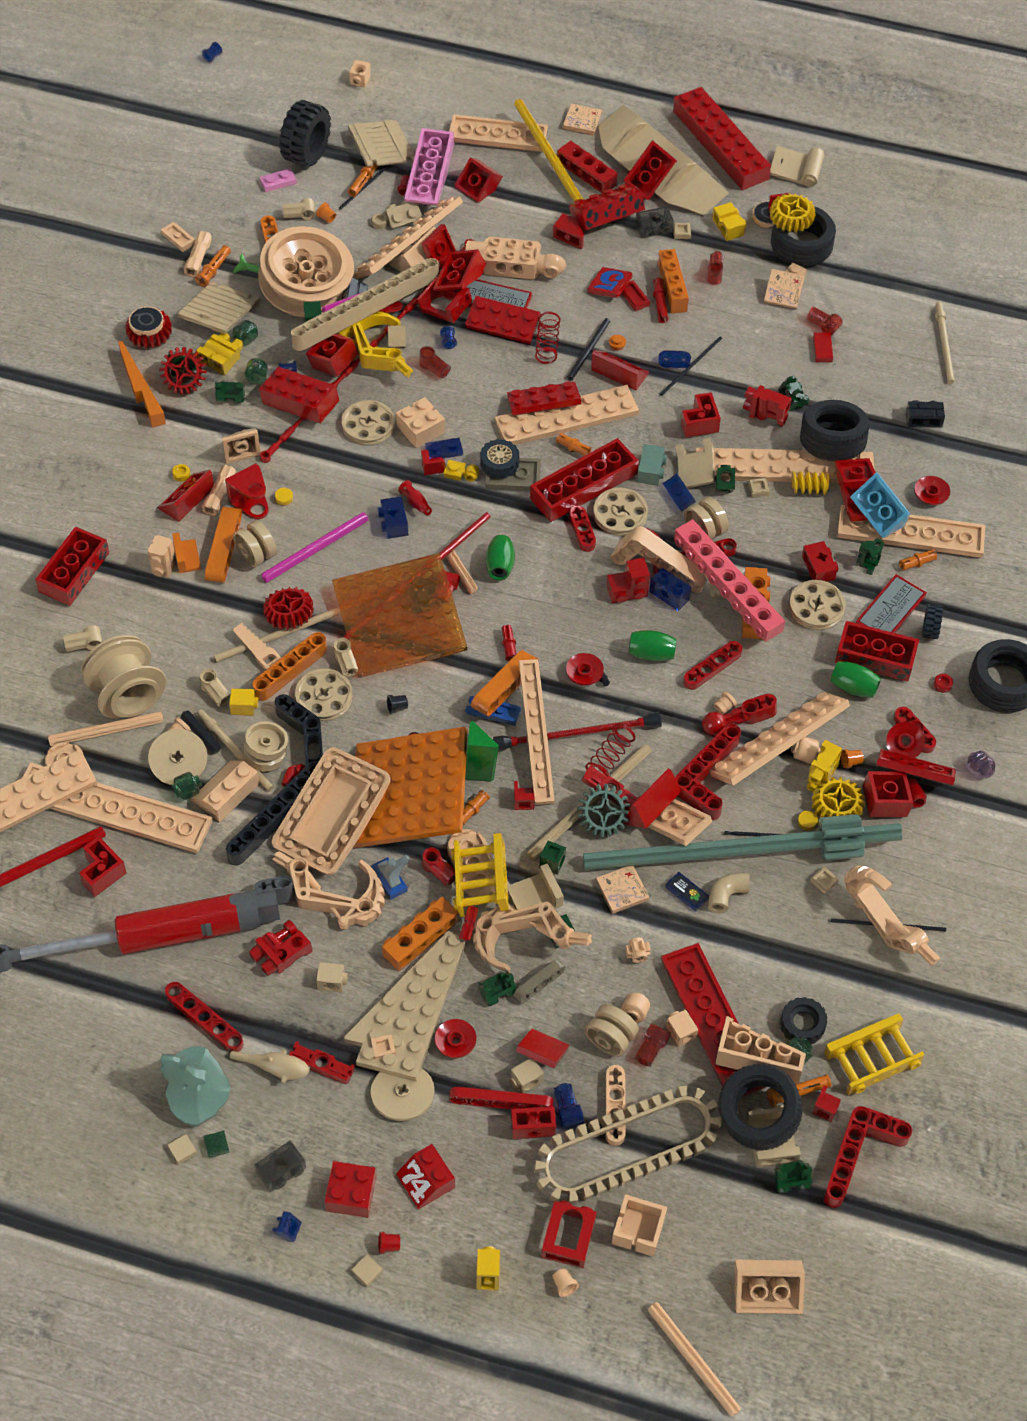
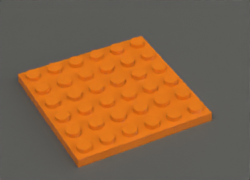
[353,726,468,848]

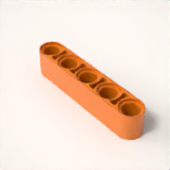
[205,507,242,583]
[252,632,327,701]
[471,650,539,716]

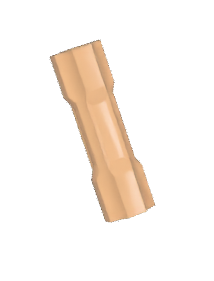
[184,231,212,277]
[202,465,236,516]

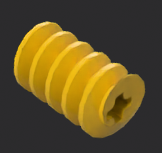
[791,471,829,495]

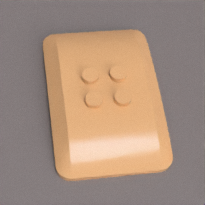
[272,747,390,875]

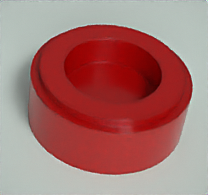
[933,674,953,693]

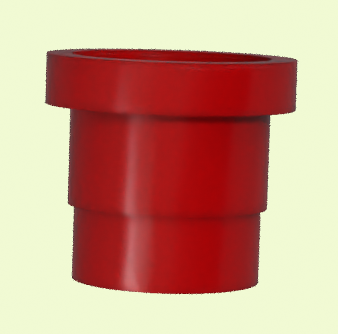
[378,1231,401,1254]

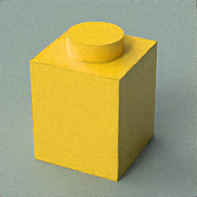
[229,688,259,716]

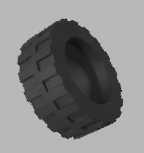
[780,997,828,1046]

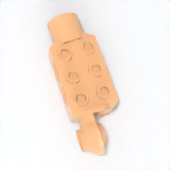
[466,237,566,280]

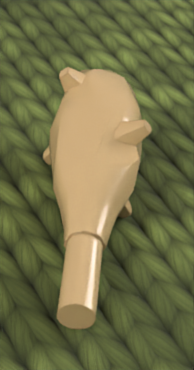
[230,1050,310,1084]

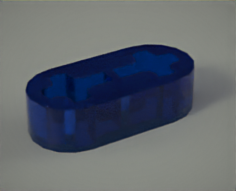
[658,350,691,368]

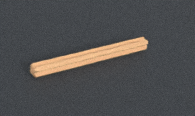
[48,712,163,746]
[648,1302,741,1417]

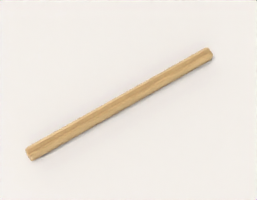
[527,744,652,860]

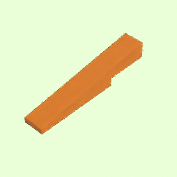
[118,341,166,427]

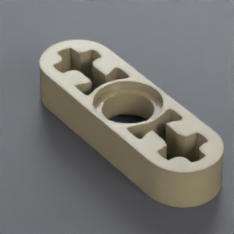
[514,959,566,1004]

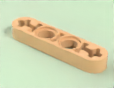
[605,1065,626,1146]

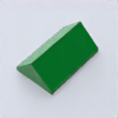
[465,721,499,782]

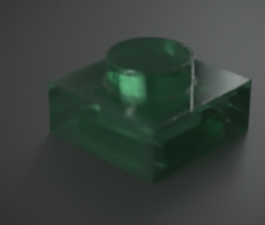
[203,1130,230,1158]

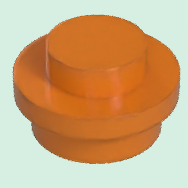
[609,335,626,351]

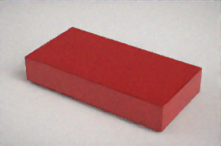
[622,280,650,312]
[813,332,833,362]

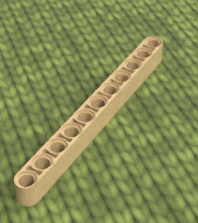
[291,258,439,351]

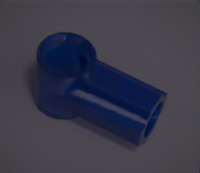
[554,1083,584,1128]

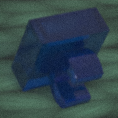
[272,1211,302,1242]

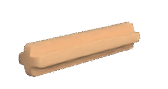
[446,550,478,594]

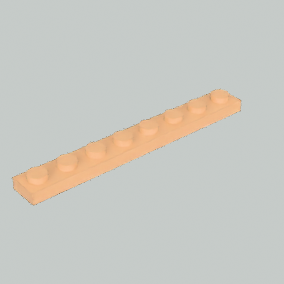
[519,659,555,805]

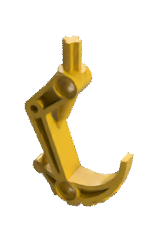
[337,311,413,377]

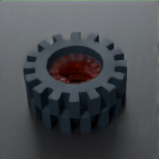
[922,604,943,639]

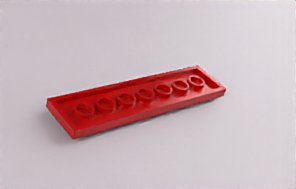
[661,943,767,1097]

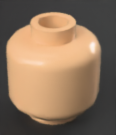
[791,737,821,763]
[620,992,650,1023]

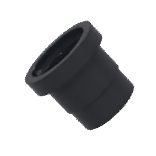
[386,695,408,714]

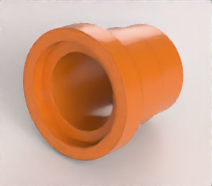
[316,202,337,223]
[840,749,864,769]

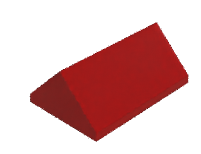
[623,140,677,201]
[591,351,649,390]
[158,470,214,522]
[623,768,681,829]

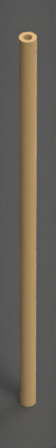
[214,582,403,662]

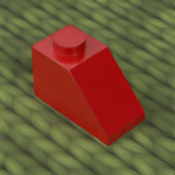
[553,213,584,249]

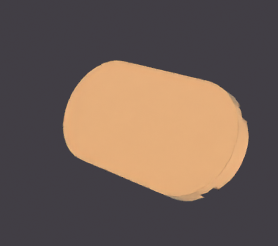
[447,829,496,898]

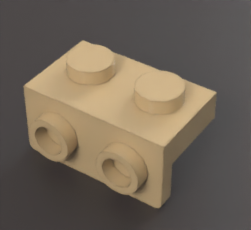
[383,201,423,230]

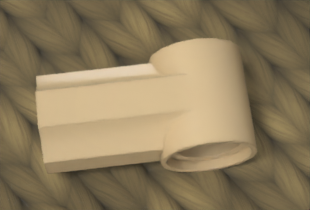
[282,198,316,221]
[63,625,102,652]
[334,638,359,678]
[200,669,231,707]

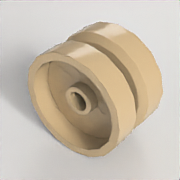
[684,497,729,540]
[233,520,278,568]
[243,721,288,772]
[585,1004,639,1057]

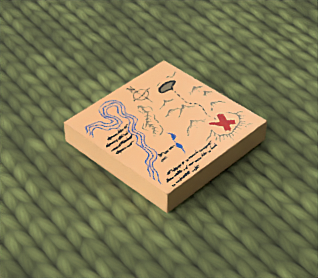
[563,104,602,135]
[764,269,805,309]
[596,866,649,914]

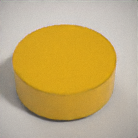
[172,464,191,482]
[275,487,293,506]
[798,811,818,831]

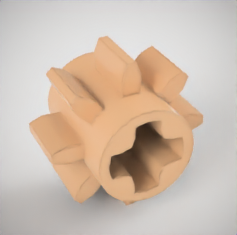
[625,938,651,963]

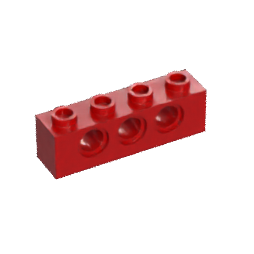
[557,140,618,193]

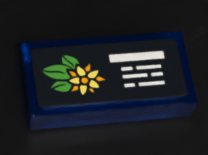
[665,872,709,912]

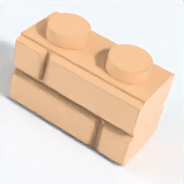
[147,535,176,578]

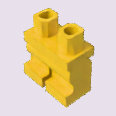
[196,333,243,376]
[806,740,842,792]

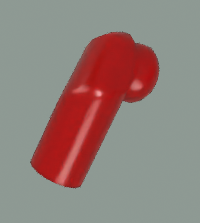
[281,763,306,787]

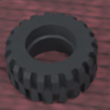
[279,100,331,167]

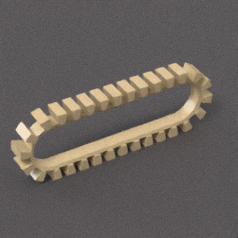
[534,1086,721,1205]

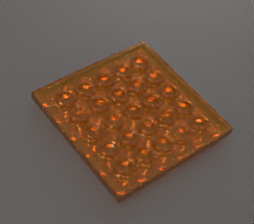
[332,553,468,678]

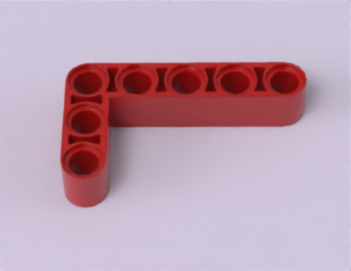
[675,724,741,820]
[824,1106,913,1208]

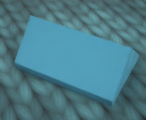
[850,473,910,538]

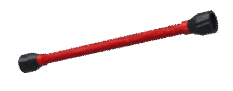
[493,712,662,752]

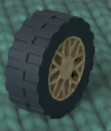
[480,439,520,479]

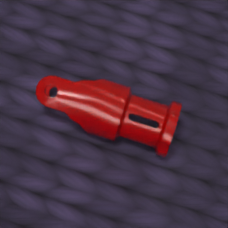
[398,480,432,516]

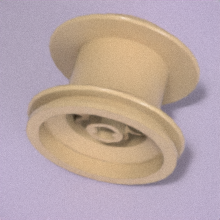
[81,635,166,719]

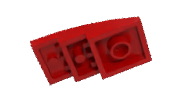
[834,458,876,522]

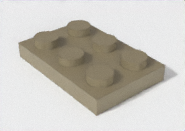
[485,458,541,491]

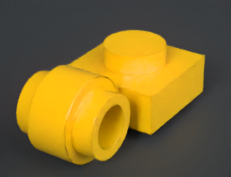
[444,460,480,482]

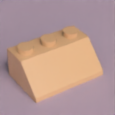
[387,226,436,272]
[190,760,260,823]
[734,1260,805,1314]

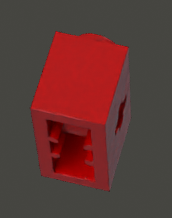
[801,541,839,582]
[511,1106,556,1139]

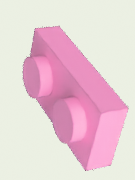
[260,168,297,192]

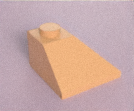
[222,428,260,464]

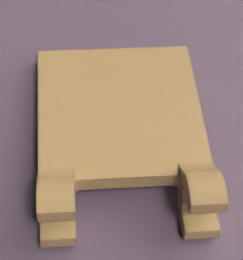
[676,438,715,490]

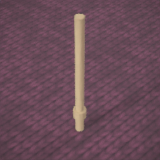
[935,301,954,384]
[197,709,274,792]

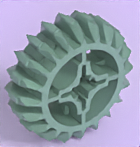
[577,784,630,837]

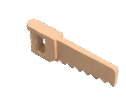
[233,623,281,670]

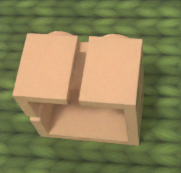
[396,397,445,448]
[612,1194,668,1257]

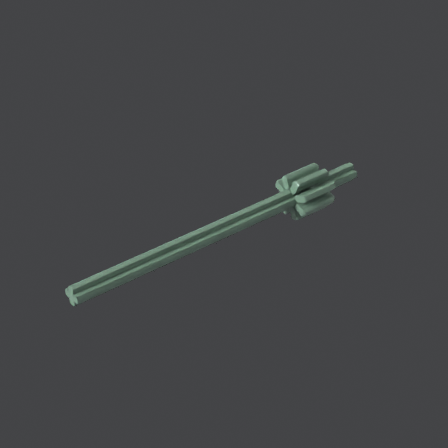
[583,814,903,870]

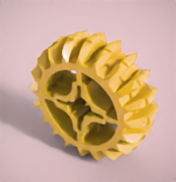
[770,193,815,233]
[811,776,865,819]

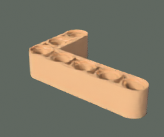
[611,526,708,593]

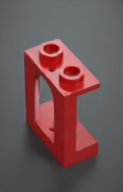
[417,277,472,323]
[541,1201,597,1269]

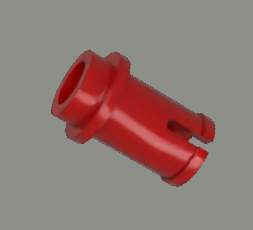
[397,175,410,196]

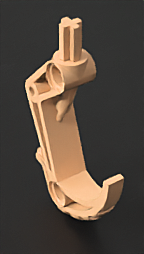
[272,851,385,930]
[844,866,940,966]
[473,902,592,972]

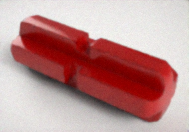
[459,906,478,941]

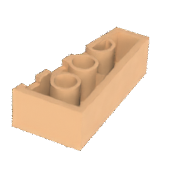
[716,1016,806,1085]

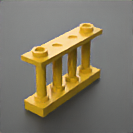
[451,833,509,917]
[824,1013,925,1095]

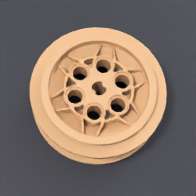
[258,226,354,317]

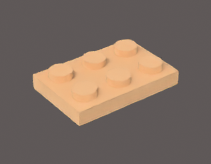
[648,799,712,846]

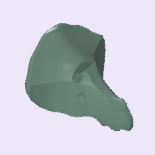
[160,1046,230,1127]

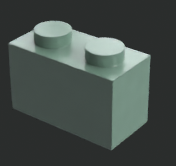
[637,444,667,486]

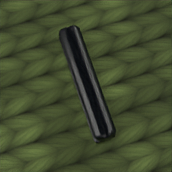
[180,710,221,754]

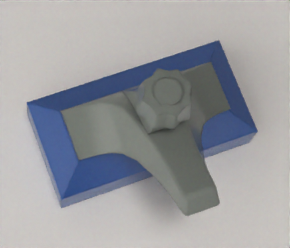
[370,855,410,900]

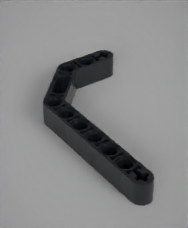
[226,694,323,866]

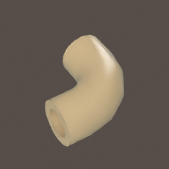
[708,873,750,913]

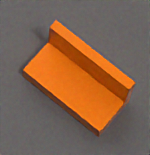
[172,532,201,573]

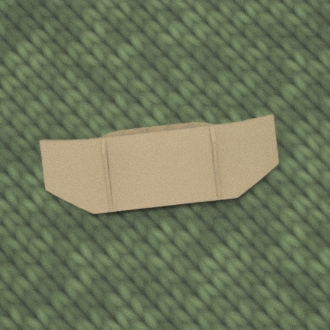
[599,105,729,216]

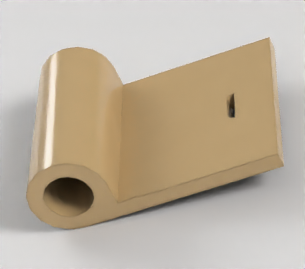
[770,146,825,187]

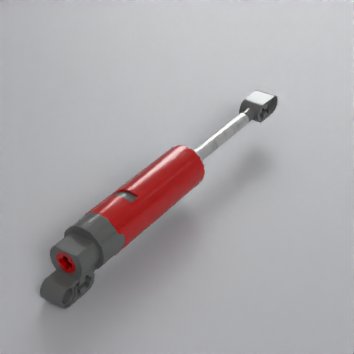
[0,876,295,973]

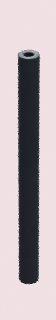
[567,318,610,381]

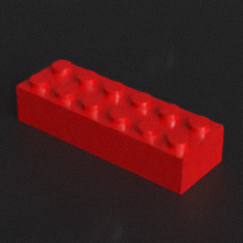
[530,438,639,522]

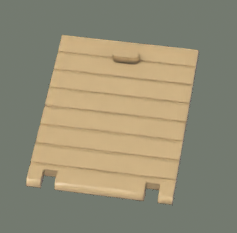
[348,120,415,167]
[178,281,260,334]

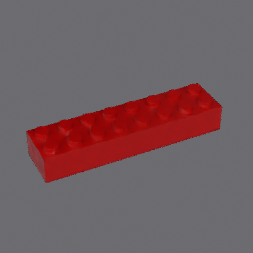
[673,86,771,191]

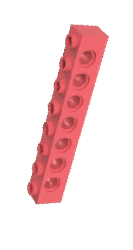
[674,519,785,642]

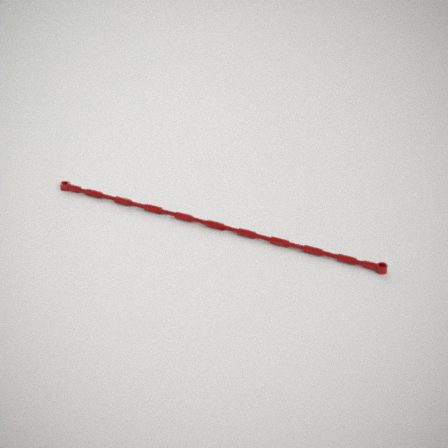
[260,239,474,463]

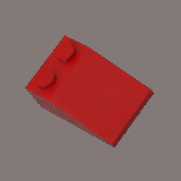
[433,249,486,291]

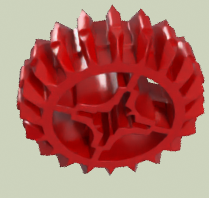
[125,308,172,349]
[159,347,207,395]
[263,586,314,631]

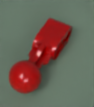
[702,693,777,736]

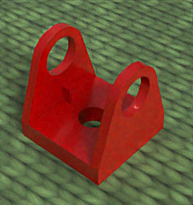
[225,463,269,520]

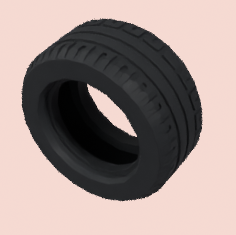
[771,207,836,267]
[800,400,870,462]
[969,639,1027,713]
[718,1063,803,1151]

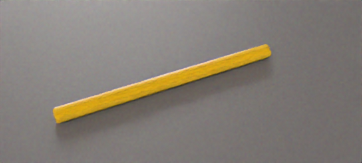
[514,99,583,201]

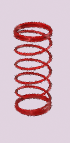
[535,311,561,364]
[585,724,636,777]

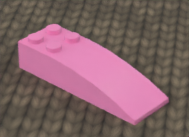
[404,128,454,206]

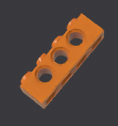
[657,249,689,314]
[742,567,771,639]
[382,897,459,972]

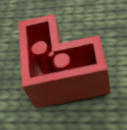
[681,392,721,438]
[606,557,650,603]
[79,836,127,897]

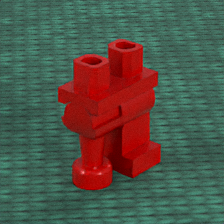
[742,385,792,427]
[249,920,313,976]

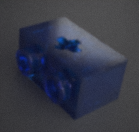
[378,496,409,539]
[649,568,691,611]

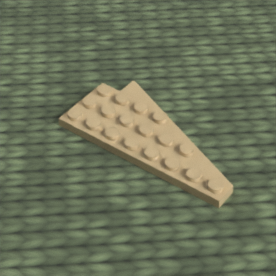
[344,931,467,1081]

